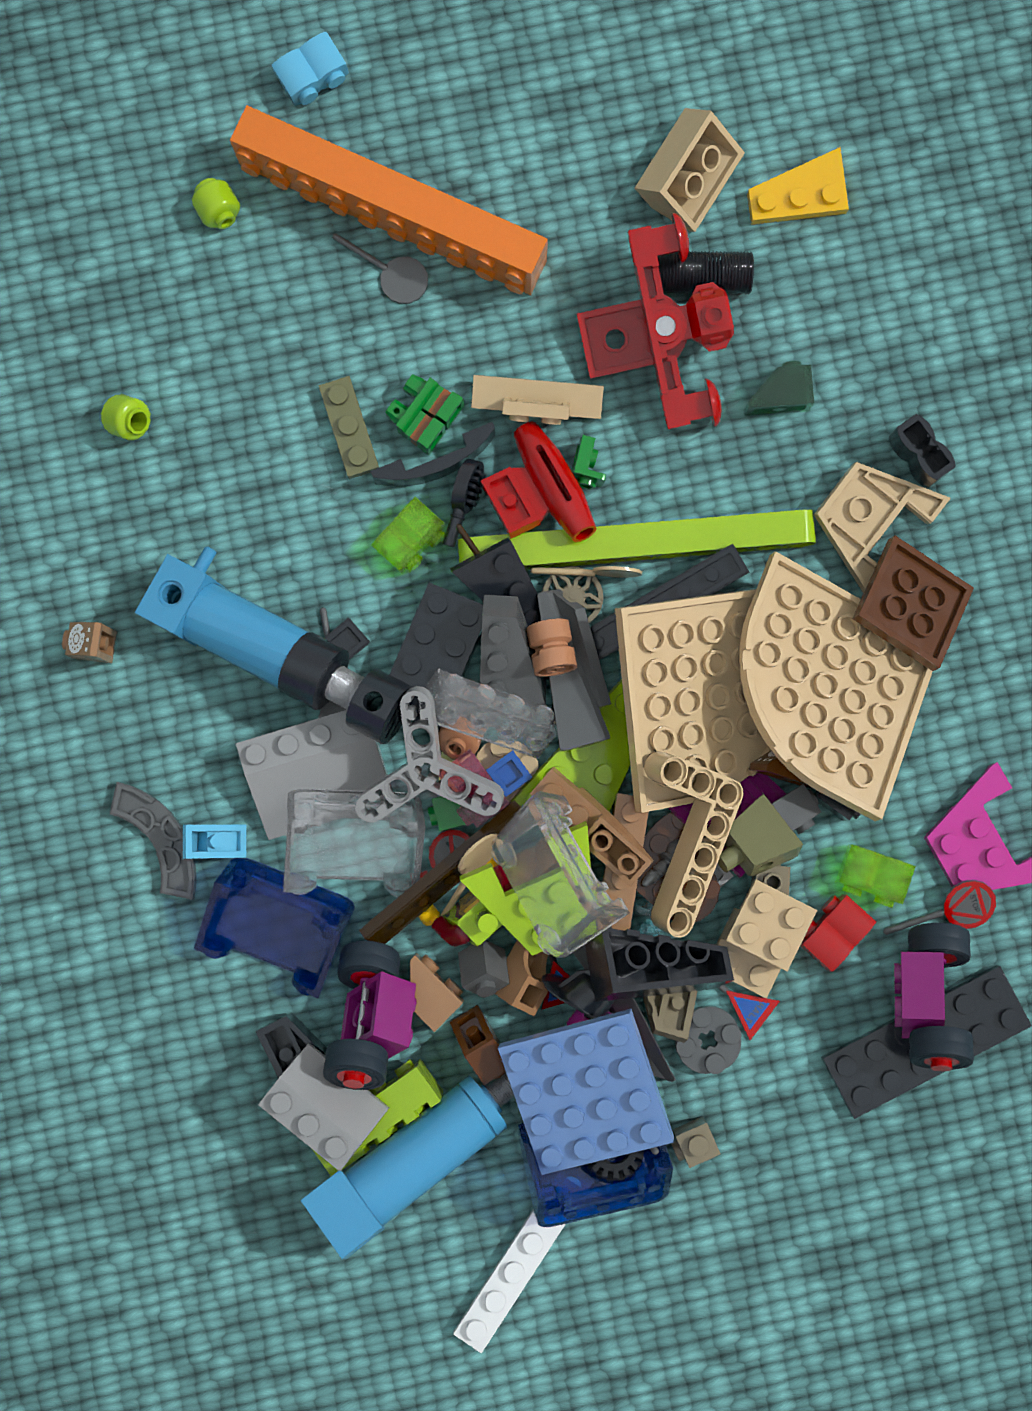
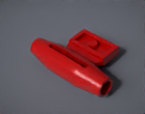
[481,421,597,542]

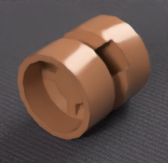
[526,618,577,677]

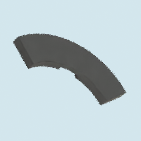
[110,782,196,900]

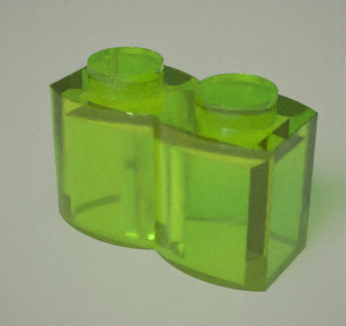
[371,497,446,574]
[835,844,916,908]

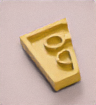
[747,147,849,225]

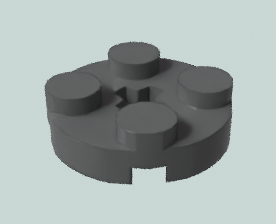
[674,1005,742,1074]

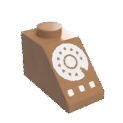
[62,622,117,663]

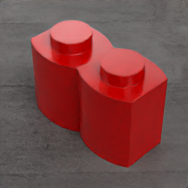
[800,894,876,972]

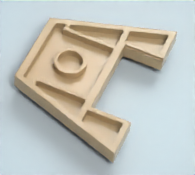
[814,462,951,593]

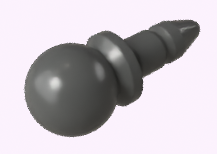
[642,839,679,887]

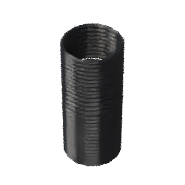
[657,251,754,295]

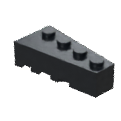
[583,924,734,1002]

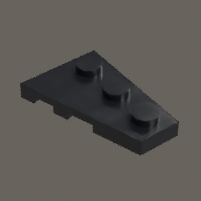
[449,537,541,626]

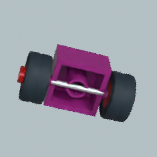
[894,923,974,1071]
[323,941,417,1090]

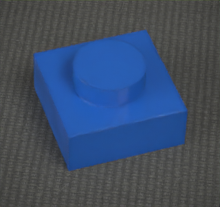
[486,750,533,797]

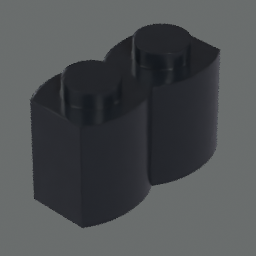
[889,414,956,488]

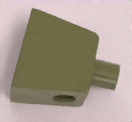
[718,794,803,876]

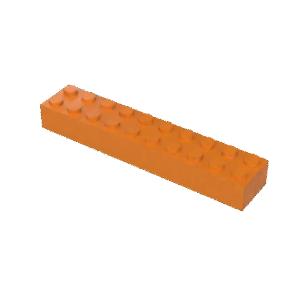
[230,105,548,295]

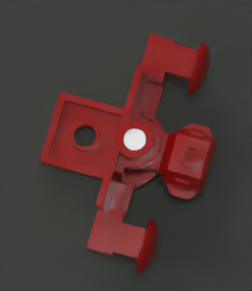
[577,213,734,429]

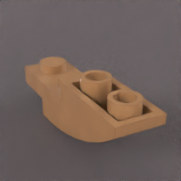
[530,767,654,887]

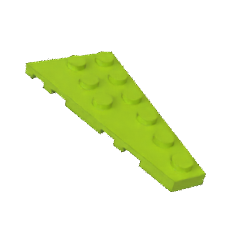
[510,679,630,854]

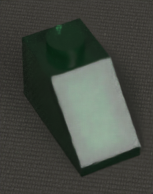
[744,361,814,416]

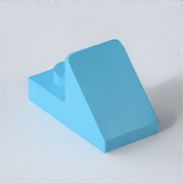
[183,824,246,859]

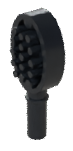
[442,458,486,548]

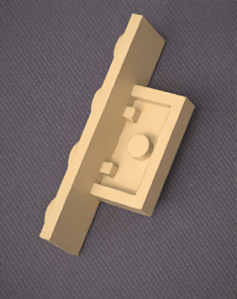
[471,375,604,425]

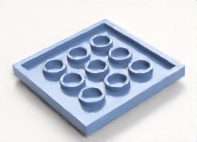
[498,1009,674,1175]

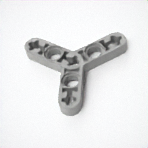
[356,686,505,822]

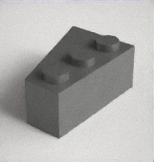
[479,595,546,705]

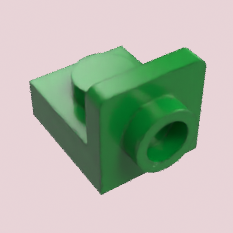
[571,435,607,490]

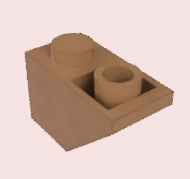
[410,953,464,1032]

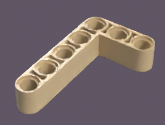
[644,751,743,938]

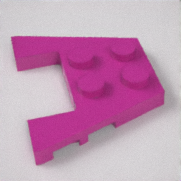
[924,762,1032,890]

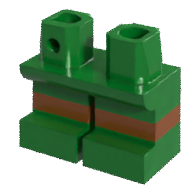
[385,374,464,456]

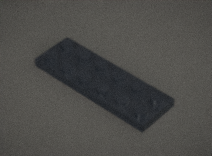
[821,965,1032,1119]

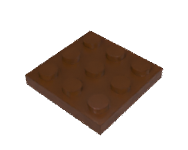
[852,535,974,671]

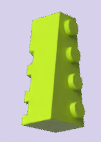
[311,1058,444,1176]

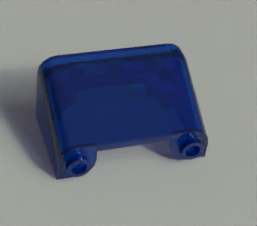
[194,858,355,999]
[518,1123,673,1227]

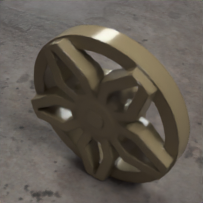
[542,567,603,623]

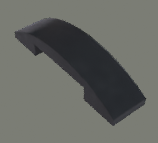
[370,422,495,487]

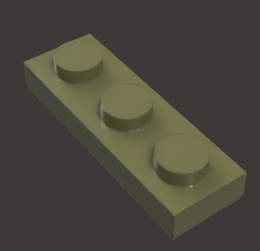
[318,376,379,480]

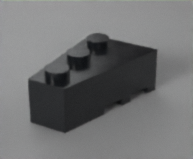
[256,1012,327,1078]

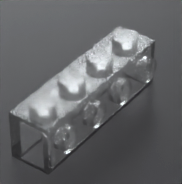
[419,669,558,759]

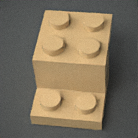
[716,879,817,999]

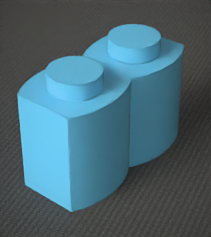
[271,32,349,106]

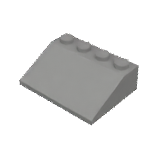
[236,710,393,840]

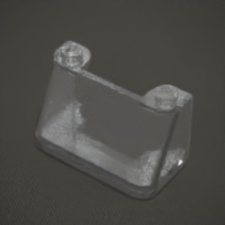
[283,789,426,897]
[491,791,630,958]

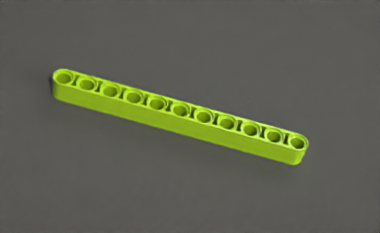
[457,510,816,570]

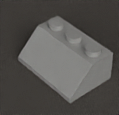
[258,1043,389,1171]

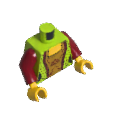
[418,852,513,947]

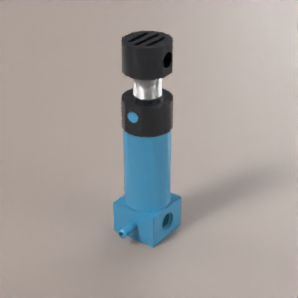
[135,546,414,744]

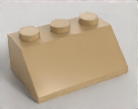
[634,108,745,232]

